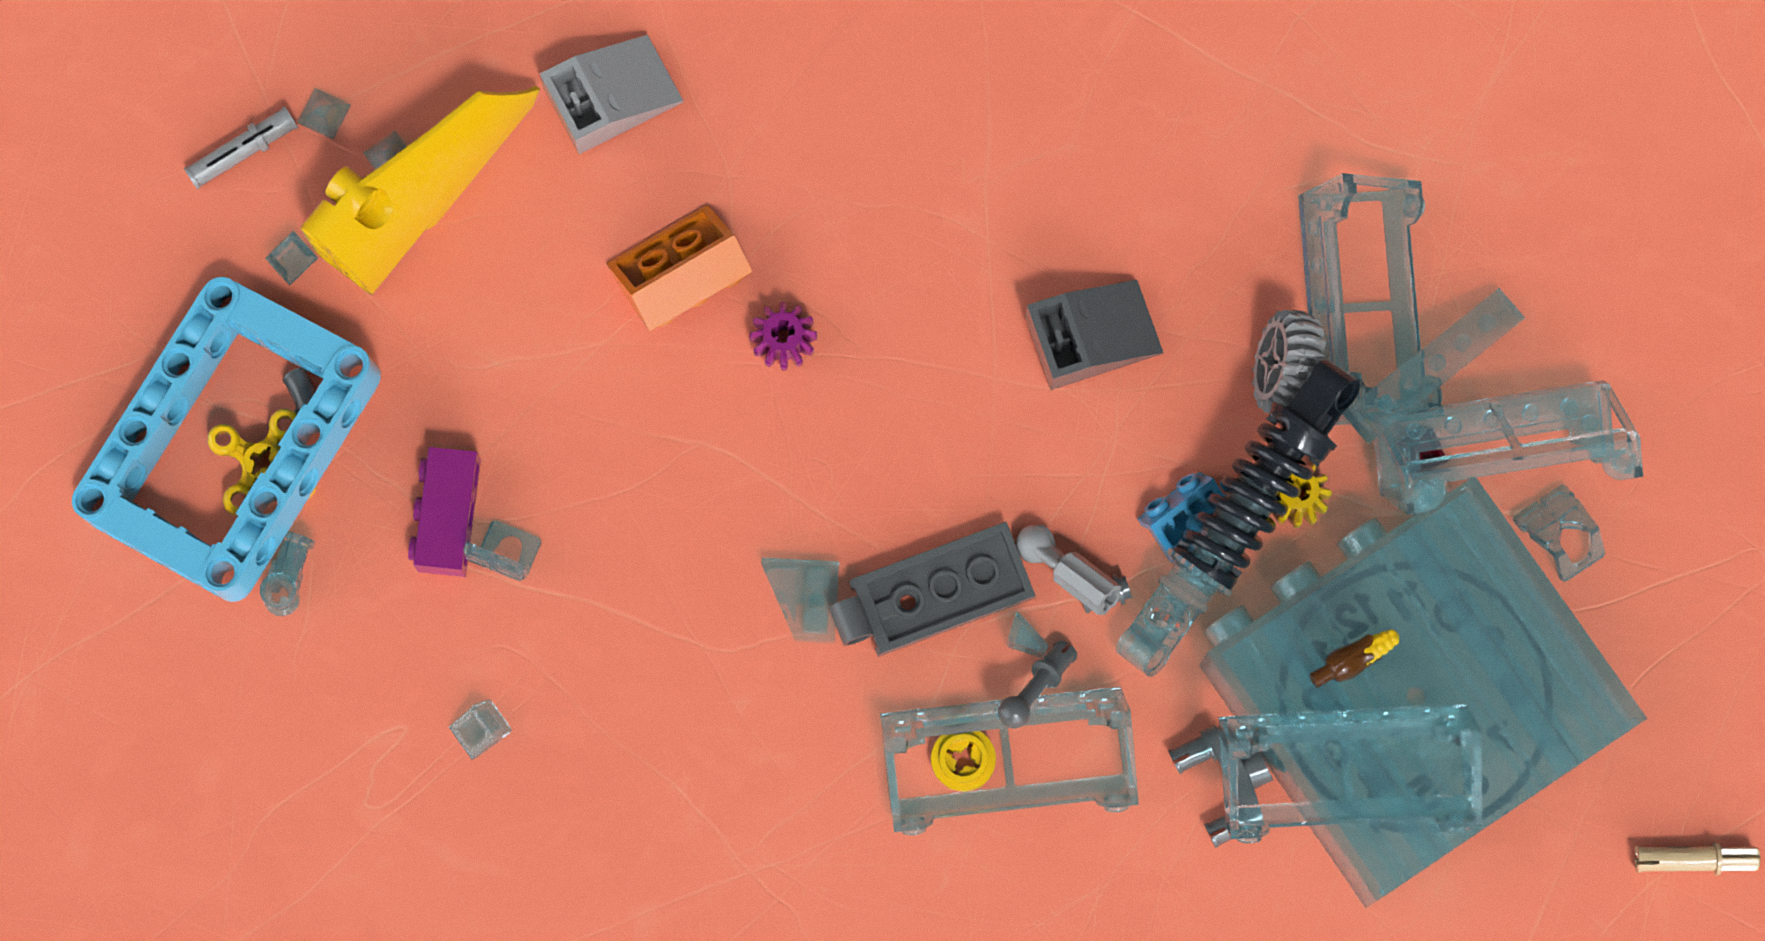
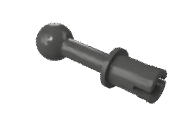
[998,640,1077,729]

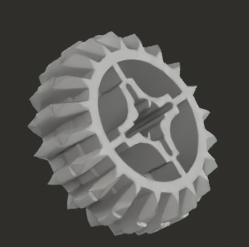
[1252,309,1326,413]

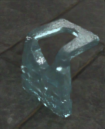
[1513,484,1605,582]
[463,521,542,582]

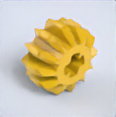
[1267,463,1332,528]

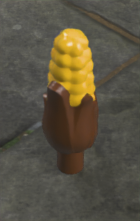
[1309,629,1399,688]

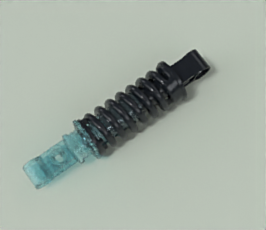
[1116,360,1360,677]

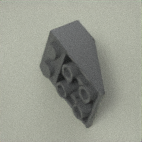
[1025,280,1164,390]

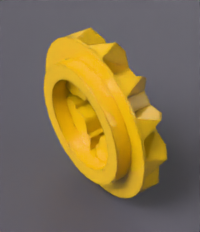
[931,727,996,792]

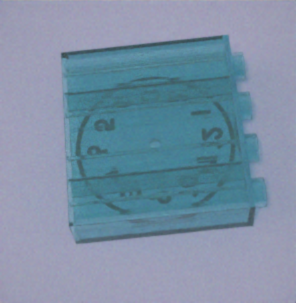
[1199,474,1647,909]

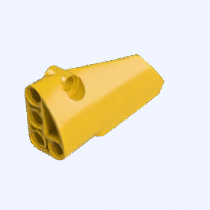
[300,86,540,295]

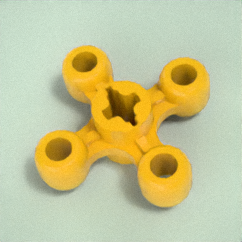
[207,409,317,517]

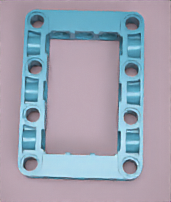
[72,277,381,602]

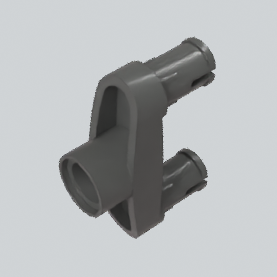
[1168,725,1273,848]

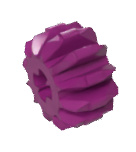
[749,301,817,371]

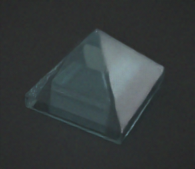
[298,88,351,139]
[363,131,407,170]
[265,231,318,285]

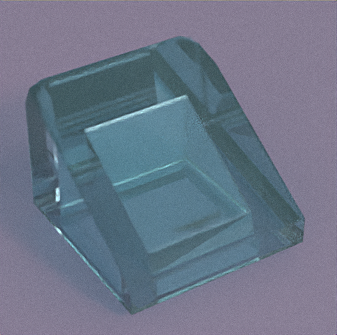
[1006,611,1048,658]
[449,700,512,760]

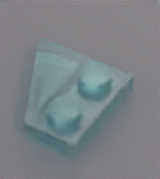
[761,558,839,644]

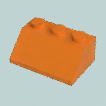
[606,205,752,332]

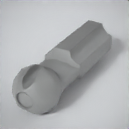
[1016,525,1122,615]

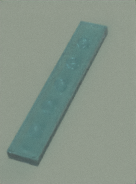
[1342,288,1525,444]

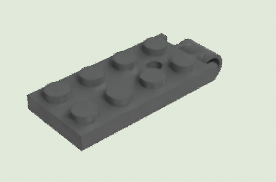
[829,522,1036,657]

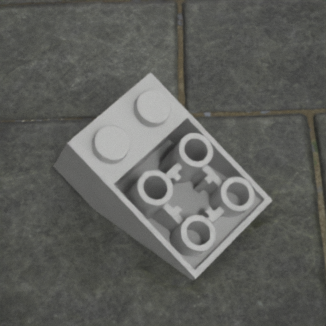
[540,35,683,154]

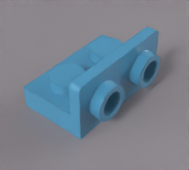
[1137,472,1226,564]

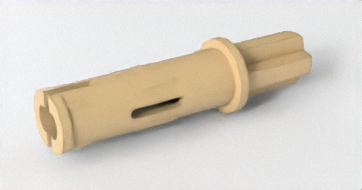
[1635,843,1760,875]

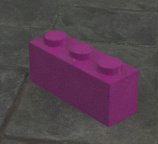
[408,447,481,577]

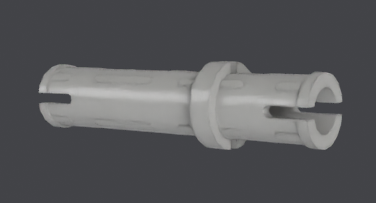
[184,106,298,189]

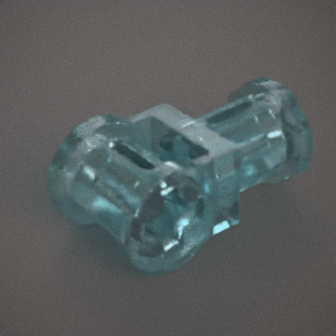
[260,532,315,616]

